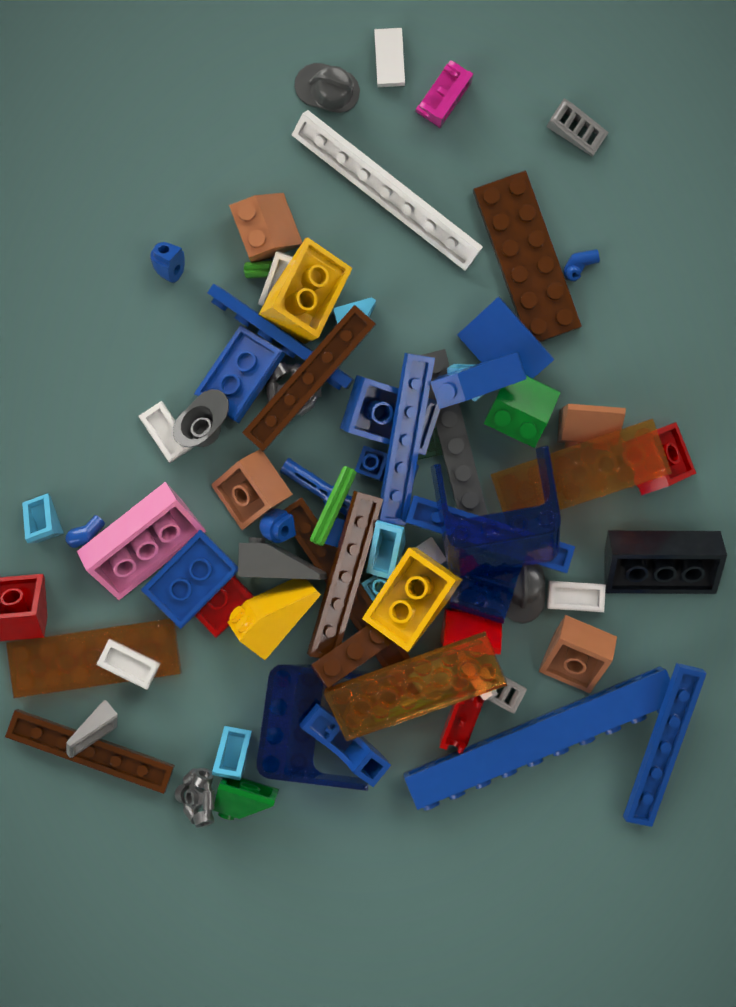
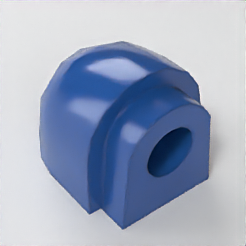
[150,242,185,283]
[259,508,296,544]

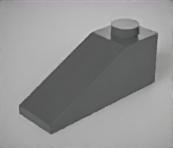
[238,537,328,580]

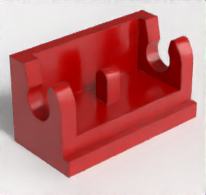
[439,686,485,754]

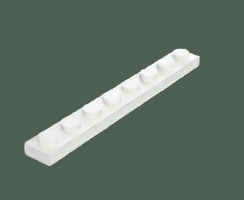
[292,110,483,271]

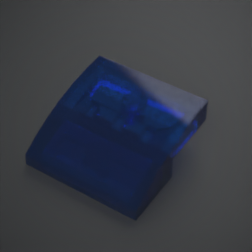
[449,549,522,624]

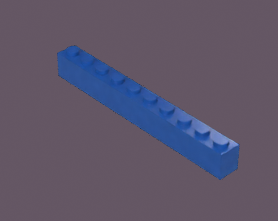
[403,666,670,811]

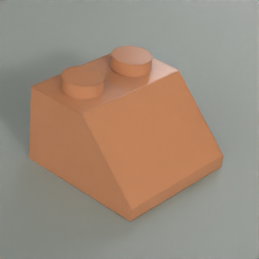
[229,193,302,262]
[557,404,626,451]
[211,449,293,530]
[539,615,617,693]

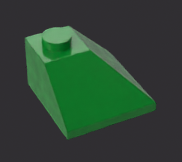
[213,777,279,820]

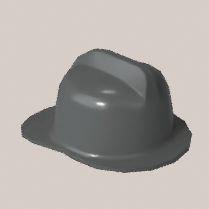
[294,63,360,113]
[173,389,229,447]
[500,557,545,623]

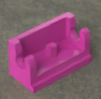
[415,60,473,128]

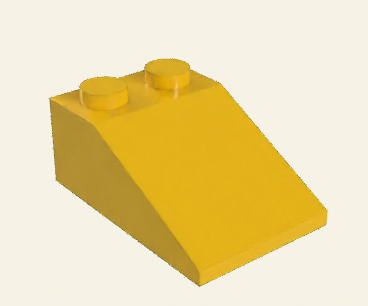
[258,237,352,344]
[362,547,463,652]
[227,579,321,660]

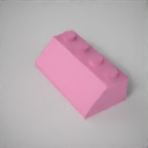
[77,482,206,600]

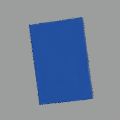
[457,297,555,378]
[194,325,286,424]
[141,530,238,629]

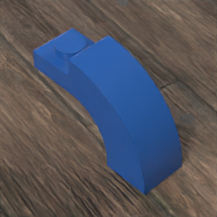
[299,703,391,787]

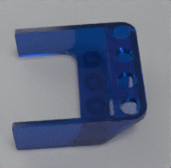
[431,445,561,577]
[257,664,383,791]

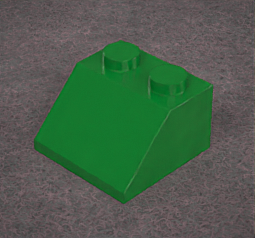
[484,375,561,448]

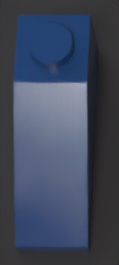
[431,352,527,409]

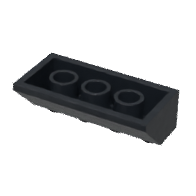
[604,530,727,594]

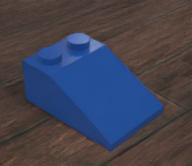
[340,375,440,455]

